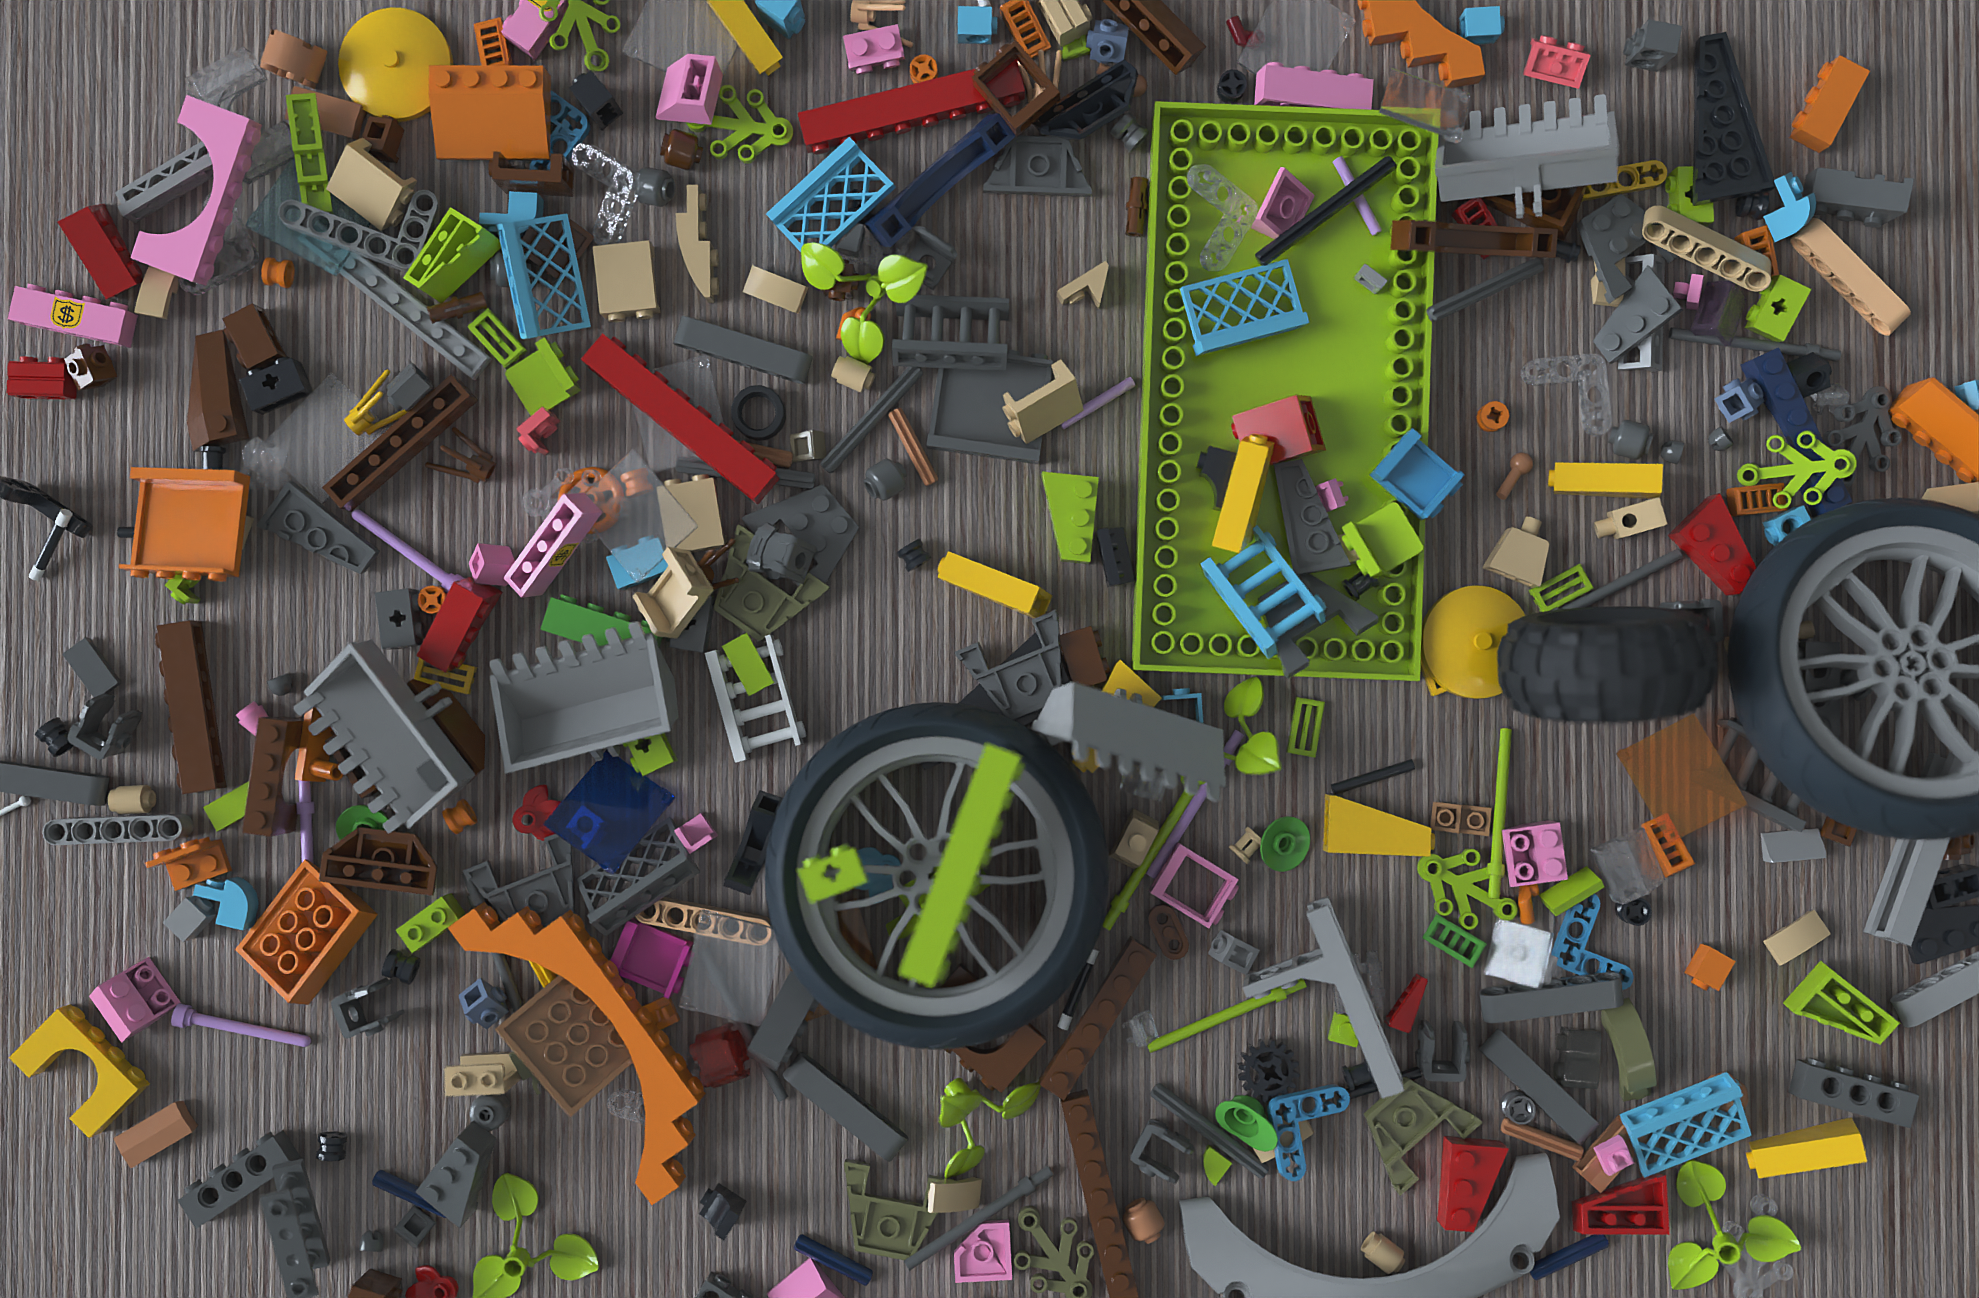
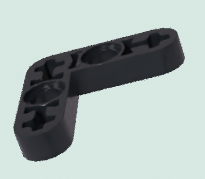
[0,476,93,538]

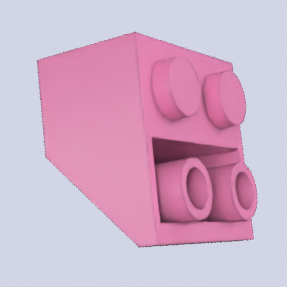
[656,54,723,125]
[1502,820,1568,887]
[89,957,181,1043]

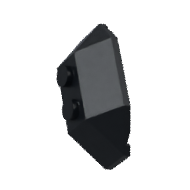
[1033,59,1138,142]

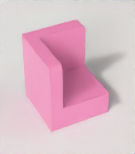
[469,543,515,586]
[674,813,718,854]

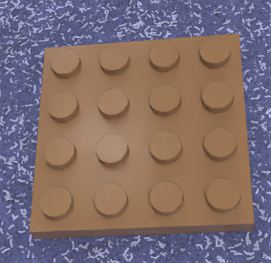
[495,975,633,1117]

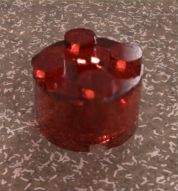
[690,1022,750,1089]

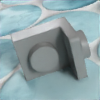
[1208,930,1260,975]

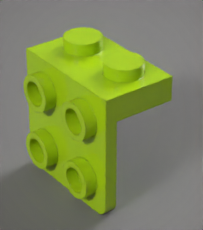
[505,337,582,416]
[1341,502,1424,579]

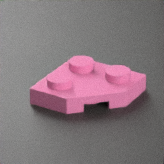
[954,1220,1012,1283]

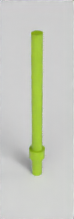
[1487,728,1512,899]
[1102,786,1199,931]
[1146,978,1307,1053]

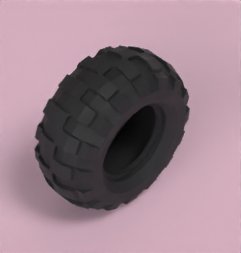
[1497,606,1718,724]

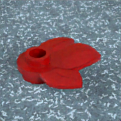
[512,784,569,841]
[405,1265,459,1298]

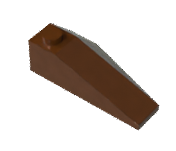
[1481,185,1587,240]
[187,329,250,452]

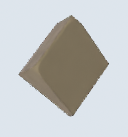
[790,430,826,463]

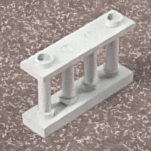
[705,635,806,763]

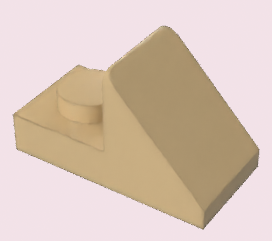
[1057,261,1109,309]

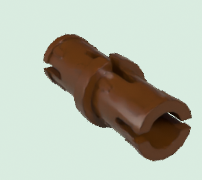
[1125,177,1148,237]
[426,291,487,324]

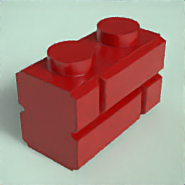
[6,356,77,400]

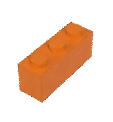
[1789,55,1870,153]

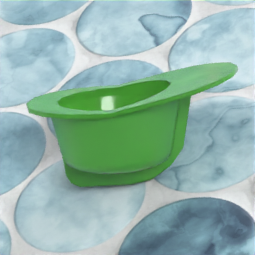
[1215,1095,1278,1152]

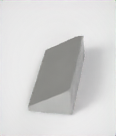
[1760,828,1827,863]

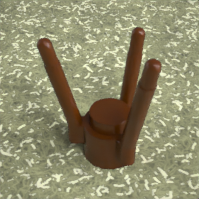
[425,427,496,483]
[698,538,739,590]

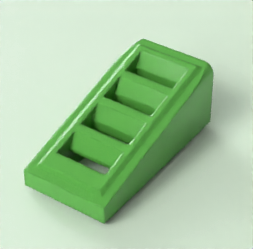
[1422,914,1487,968]

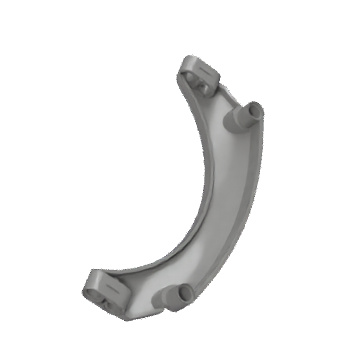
[1179,1153,1560,1298]

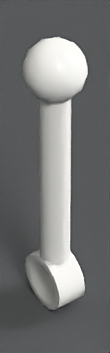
[0,796,31,816]

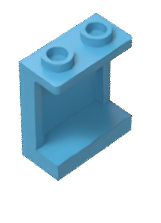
[1370,429,1465,520]

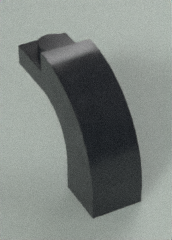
[723,790,783,895]

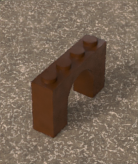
[242,717,304,837]
[939,963,1046,1093]

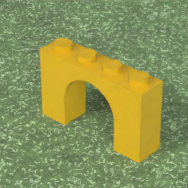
[9,1004,150,1138]

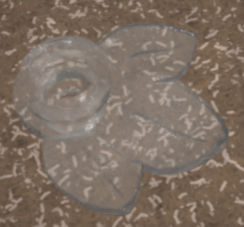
[240,437,292,490]

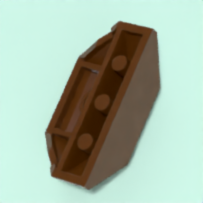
[406,679,485,785]
[319,827,438,896]

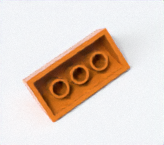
[1888,377,1979,483]

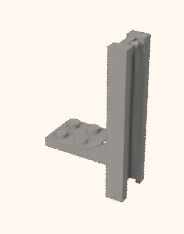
[1863,753,1963,946]
[1242,896,1404,1099]

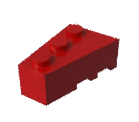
[57,204,143,299]
[1668,493,1756,596]
[416,576,503,673]
[1437,1136,1509,1232]
[1572,1173,1670,1235]

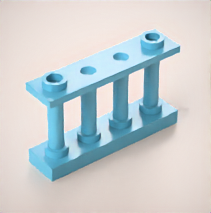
[1201,525,1326,659]

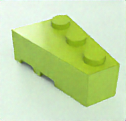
[403,207,501,303]
[1041,472,1099,564]

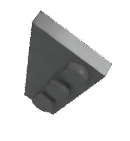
[1593,265,1683,364]

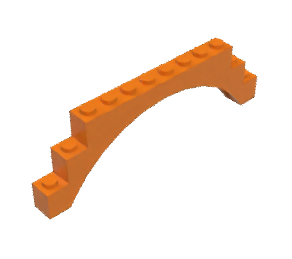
[1357,0,1485,89]
[448,902,706,1205]

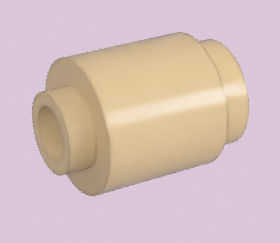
[831,356,875,393]
[108,785,156,814]
[1361,1232,1405,1274]

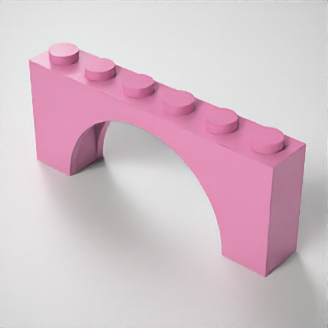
[130,95,262,286]

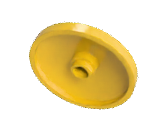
[338,7,453,122]
[1421,585,1526,699]

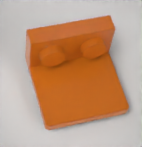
[145,837,232,891]

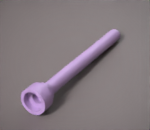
[352,509,464,593]
[171,1003,311,1047]

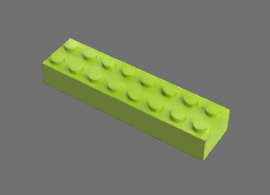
[899,743,1025,987]

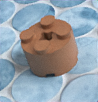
[260,29,328,89]

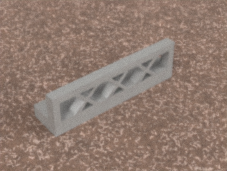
[115,141,214,223]
[1618,254,1665,372]

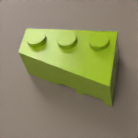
[1783,960,1900,1045]

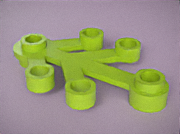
[539,0,620,72]
[686,85,793,164]
[1737,430,1857,509]
[1417,848,1518,930]

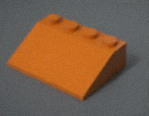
[429,65,551,160]
[235,859,378,1005]

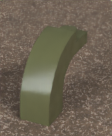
[1601,997,1656,1102]

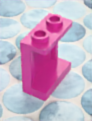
[610,918,696,999]

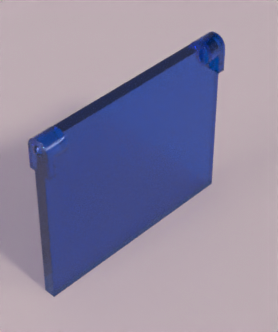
[543,750,675,874]

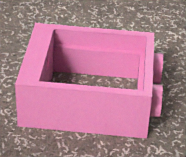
[1148,843,1239,928]

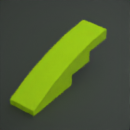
[286,93,334,215]

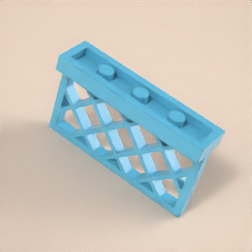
[766,137,896,252]
[496,213,591,339]
[1180,259,1310,356]
[1619,1072,1752,1178]

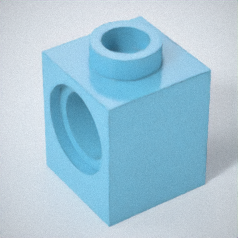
[958,6,997,44]
[1459,6,1505,45]
[1762,505,1811,547]

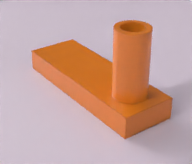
[295,707,343,782]

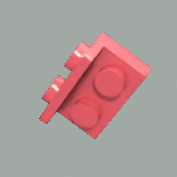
[1523,35,1591,89]
[516,407,560,455]

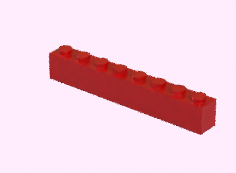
[797,59,1025,155]
[581,333,779,505]

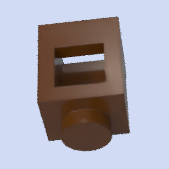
[362,115,405,163]

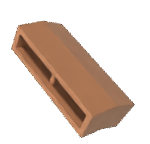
[284,86,366,140]
[113,1101,198,1168]
[1572,1115,1648,1193]

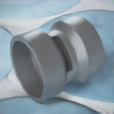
[1110,112,1150,153]
[1500,1090,1536,1125]

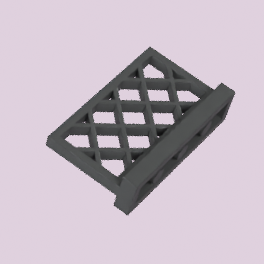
[576,817,700,936]

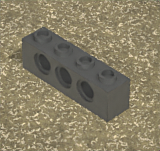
[1797,641,1840,742]
[1788,1058,1919,1128]
[177,1130,302,1229]

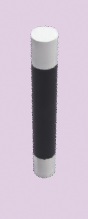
[29,509,72,581]
[1057,948,1099,1030]

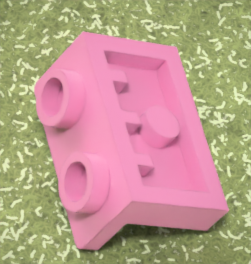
[843,24,905,75]

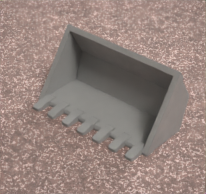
[1435,94,1619,218]
[490,621,679,774]
[293,639,475,833]
[1031,682,1226,802]

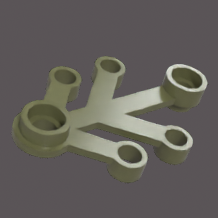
[1014,1205,1094,1298]

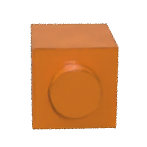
[1684,943,1736,991]

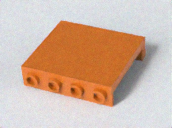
[119,467,251,582]

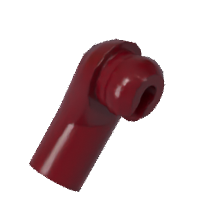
[1226,15,1265,50]

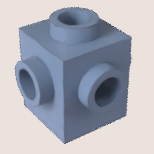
[1086,19,1129,64]
[1715,377,1765,423]
[458,978,509,1029]

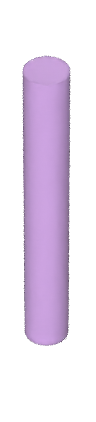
[1332,156,1382,236]
[1060,377,1136,430]

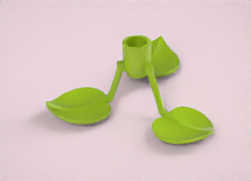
[801,242,927,365]
[1180,676,1281,785]
[939,1078,1041,1179]
[1668,1159,1801,1290]
[472,1173,599,1298]

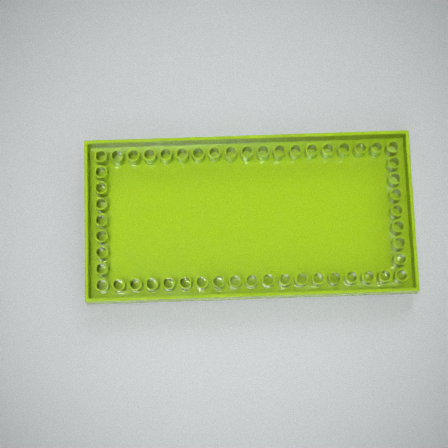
[1131,101,1439,681]

